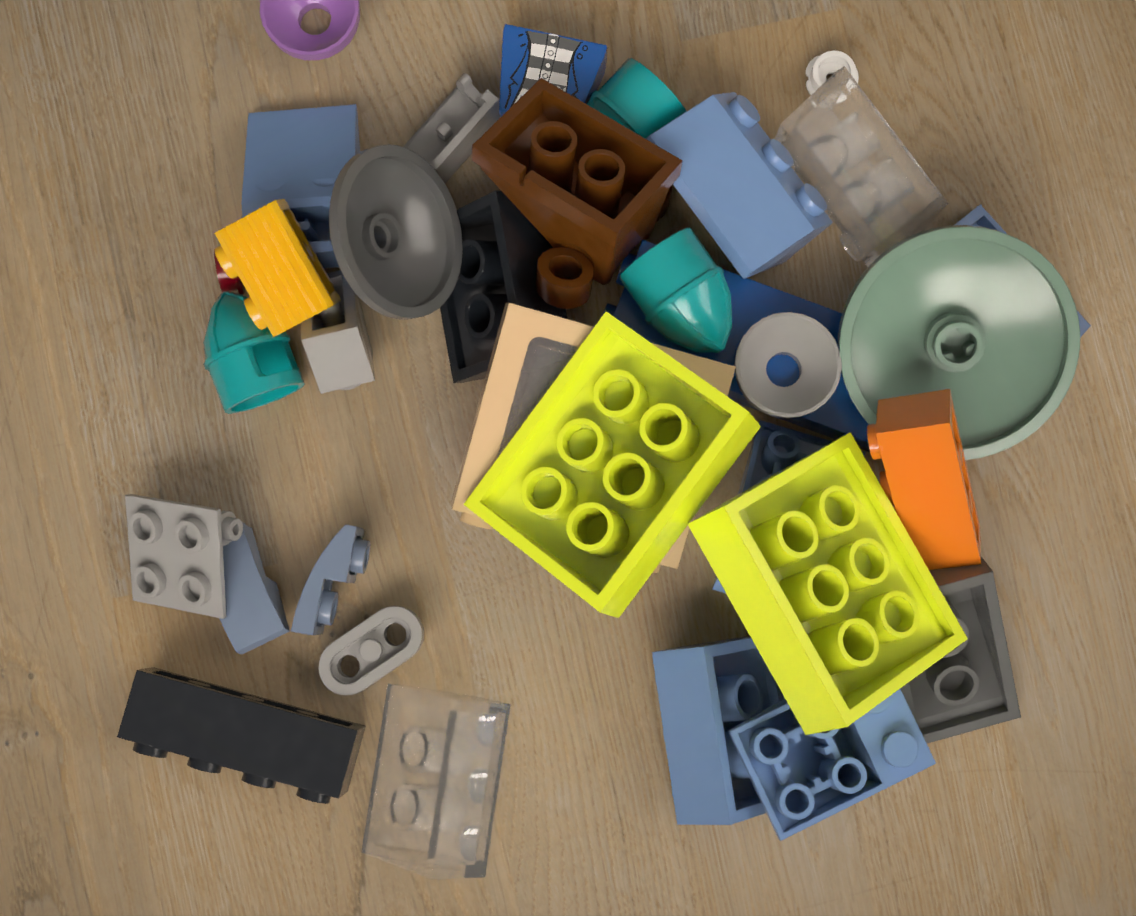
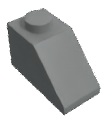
[301,270,375,394]

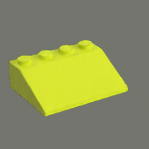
[464,312,761,618]
[688,432,968,735]

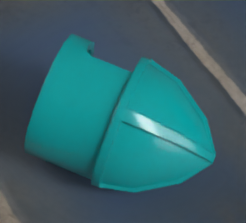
[587,58,687,139]
[619,228,732,353]
[203,291,305,414]

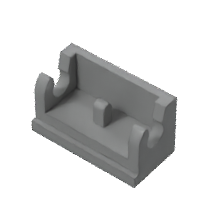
[403,73,500,183]

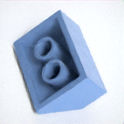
[646,92,833,279]
[652,636,784,825]

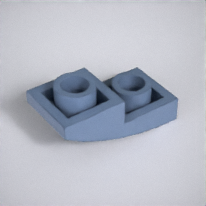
[219,522,290,655]
[291,524,371,636]

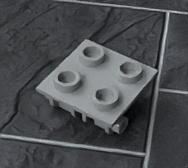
[125,494,243,619]

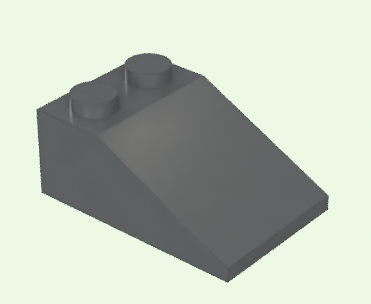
[900,557,1021,744]

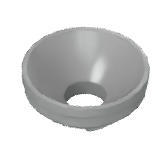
[734,312,842,419]

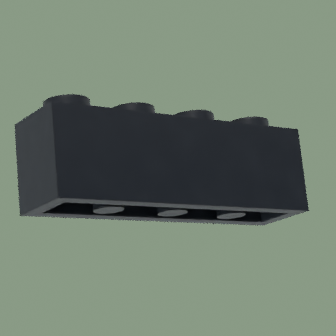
[117,667,366,804]

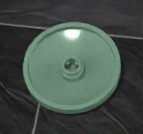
[838,225,1080,460]

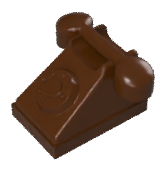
[472,78,683,309]

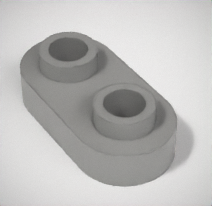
[318,606,424,695]

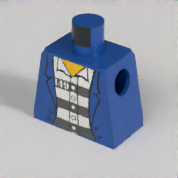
[499,24,607,117]

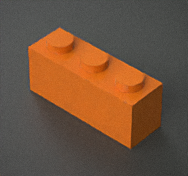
[867,389,981,570]

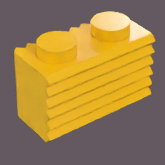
[214,199,341,337]

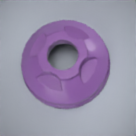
[260,0,360,60]

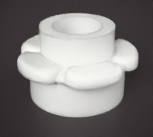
[805,50,859,104]

